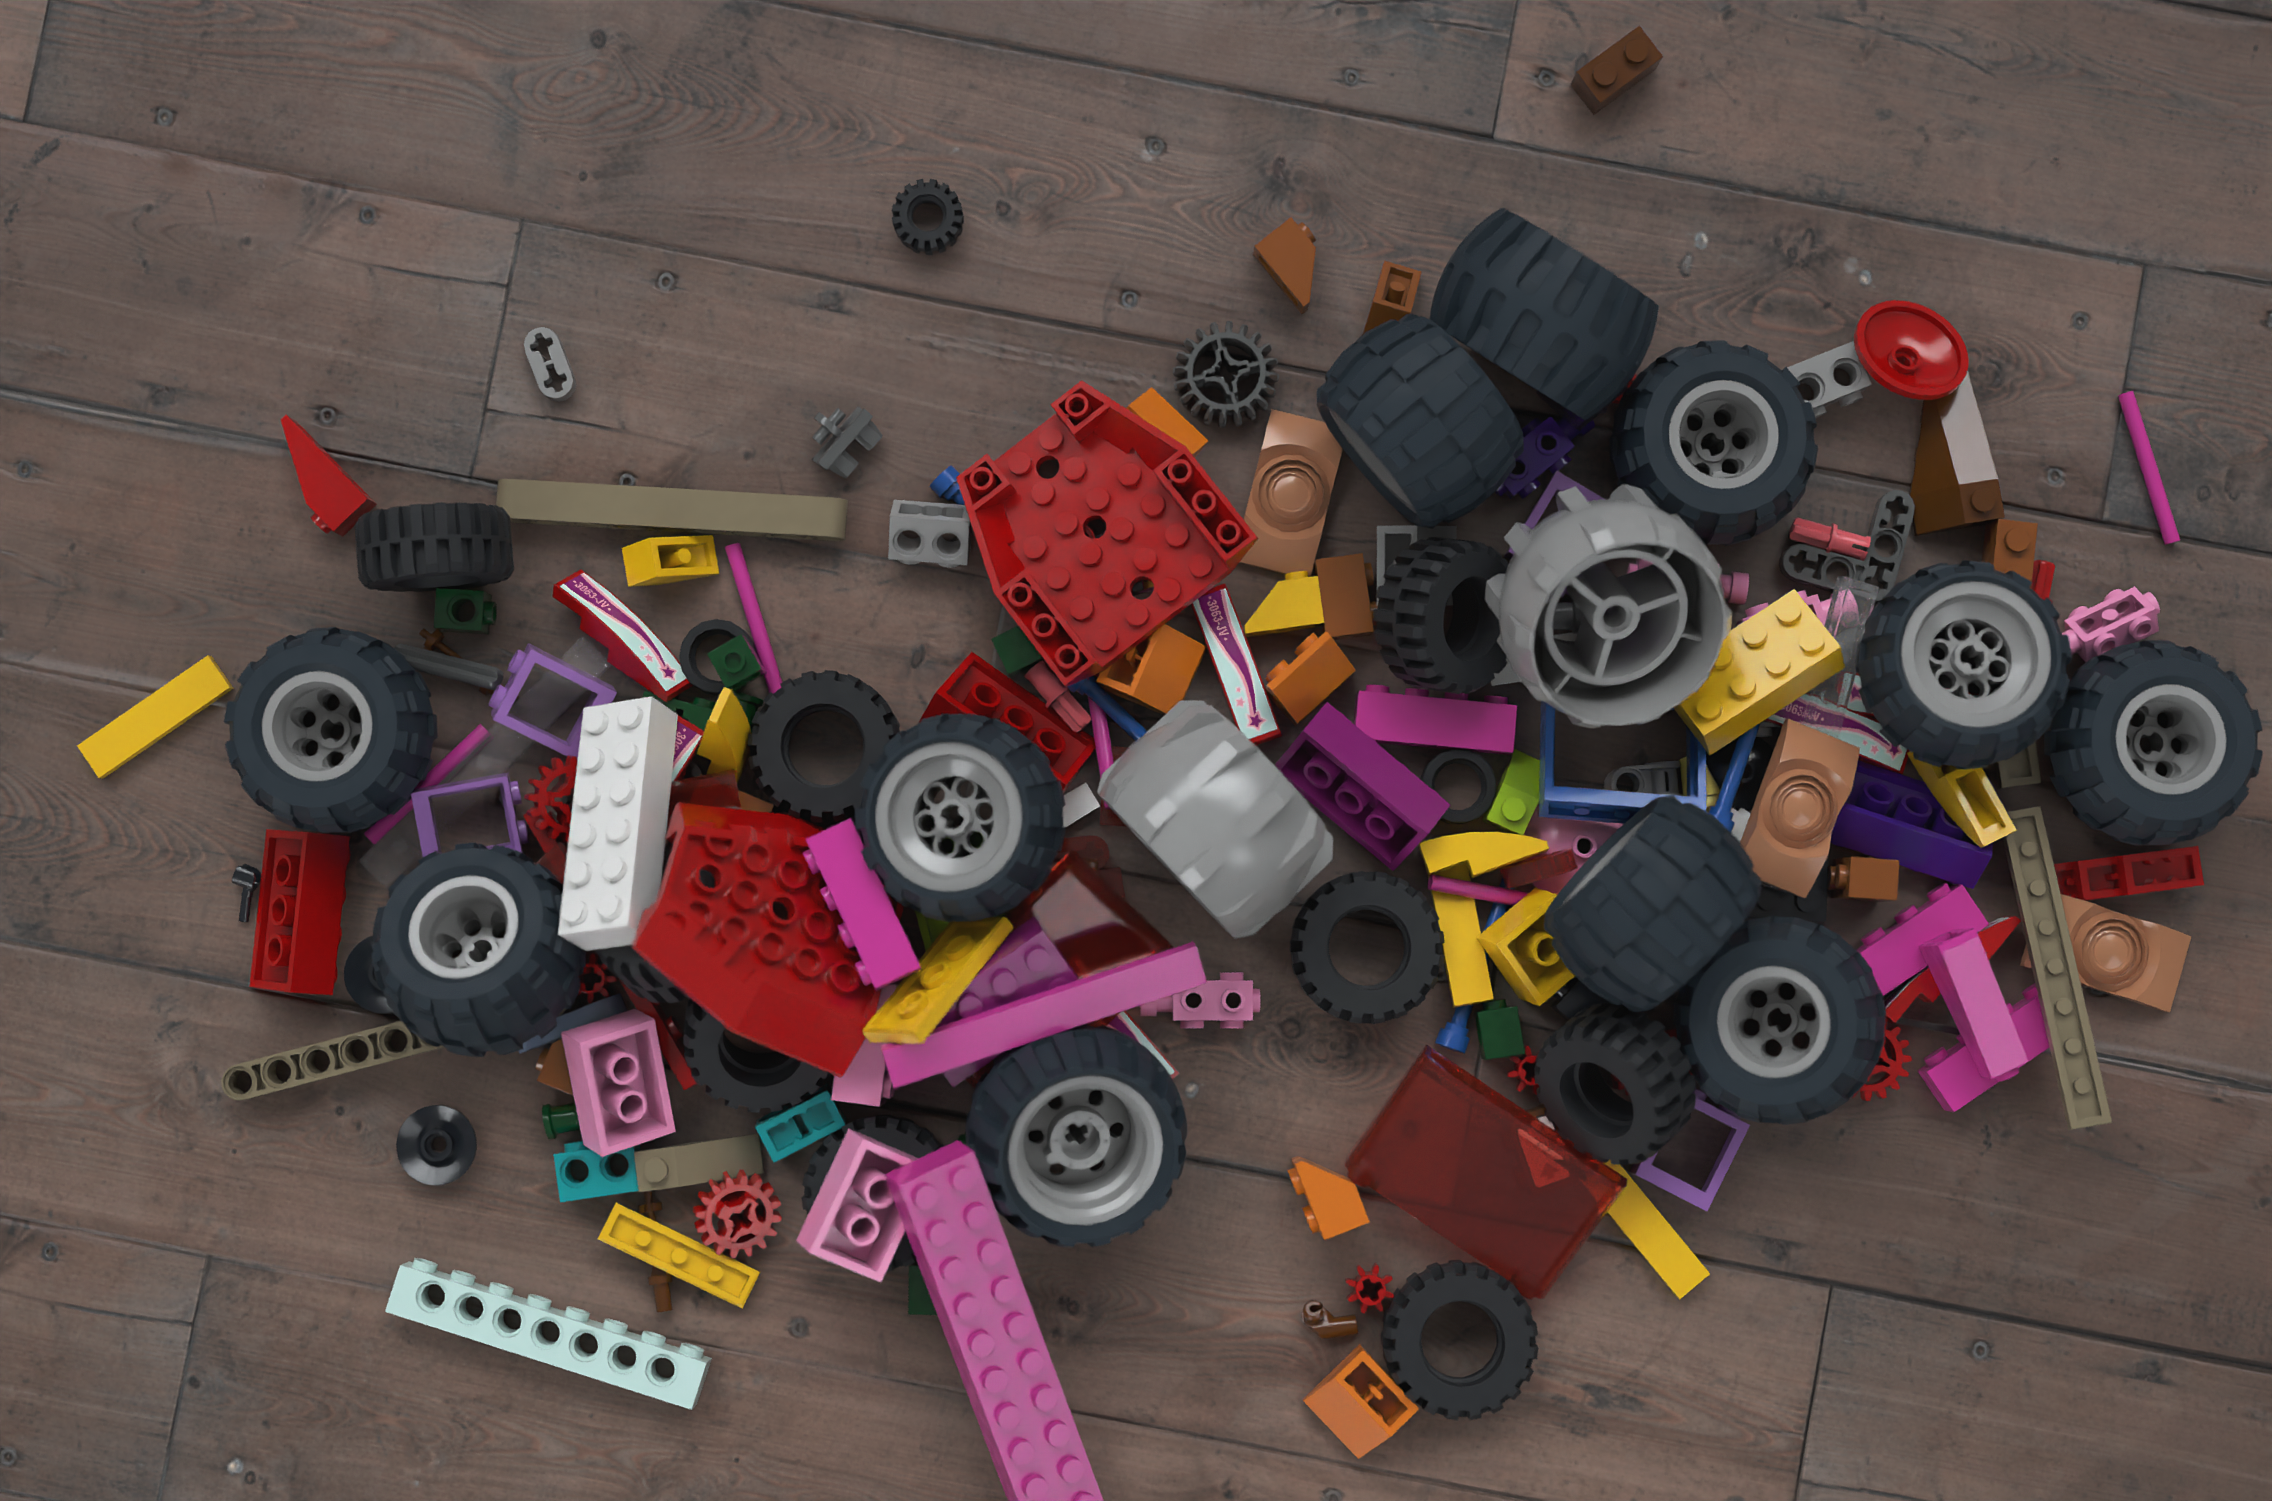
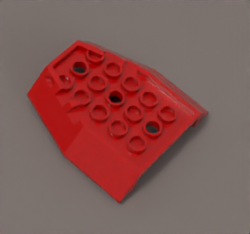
[956,380,1258,687]
[632,803,904,1078]

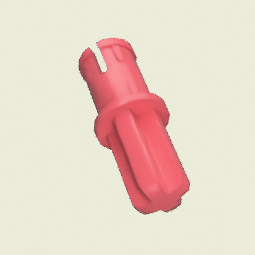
[1789,517,1871,561]
[1024,660,1091,733]

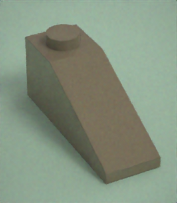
[634,1133,764,1192]

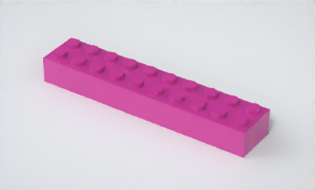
[884,1140,1104,1501]

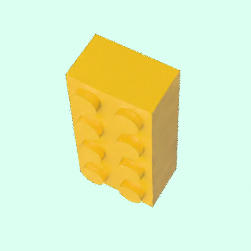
[1674,589,1845,755]

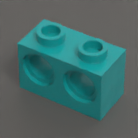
[755,1083,846,1163]
[553,1141,640,1202]

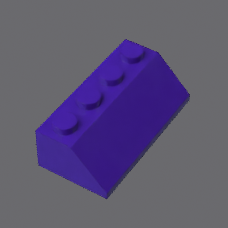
[1830,760,1993,889]

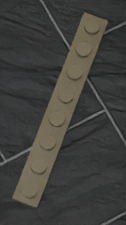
[2003,806,2112,1130]

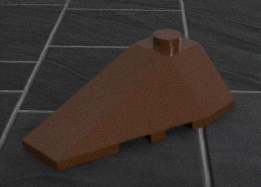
[1909,370,2005,536]

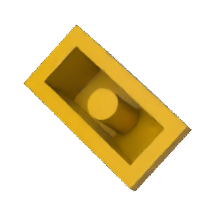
[622,535,719,587]
[1243,571,1324,637]

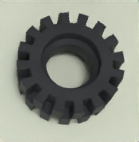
[892,179,964,255]

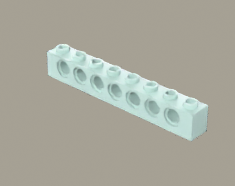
[385,1258,712,1410]

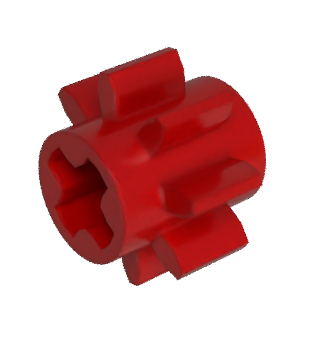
[577,954,619,1003]
[1506,1045,1539,1095]
[1345,1263,1394,1313]

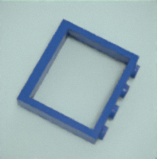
[1539,701,1706,824]

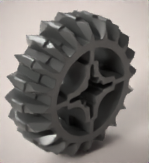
[1173,321,1279,428]

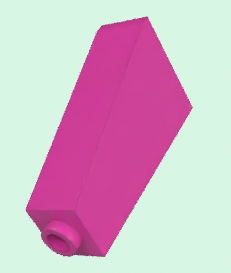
[1918,928,2029,1082]

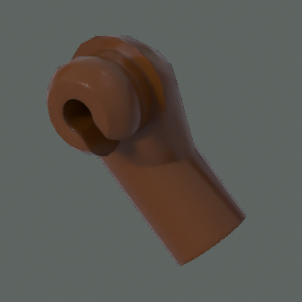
[1301,1300,1358,1339]

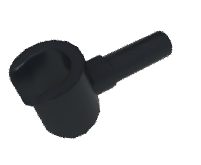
[232,864,261,922]

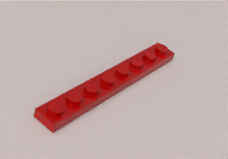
[523,811,697,1090]

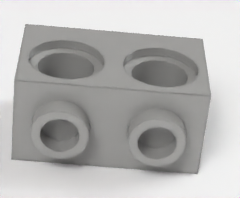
[1787,341,1872,418]
[888,500,972,568]

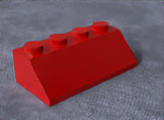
[919,652,1096,794]
[249,829,351,995]

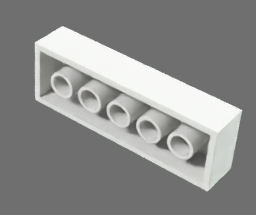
[558,696,678,951]

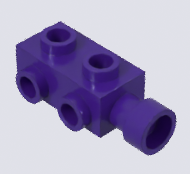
[1495,409,1595,499]

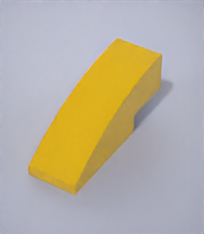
[697,687,752,788]
[1907,751,2017,848]
[1418,832,1549,878]

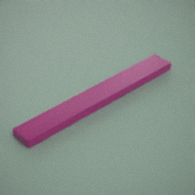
[880,942,1207,1088]

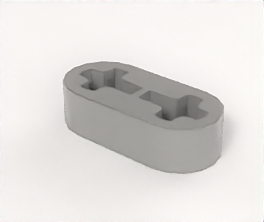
[524,327,576,402]

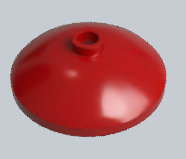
[1854,300,1969,400]

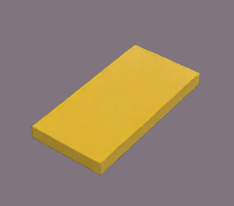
[862,917,1014,1044]

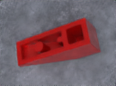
[281,414,377,537]

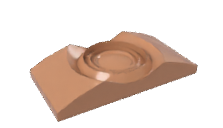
[1239,409,1343,577]
[1740,719,1860,898]
[2020,894,2191,1013]

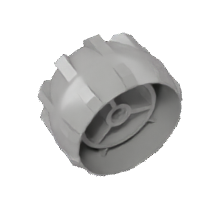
[1485,484,1732,728]
[1097,700,1333,939]

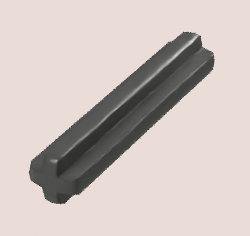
[395,643,504,690]

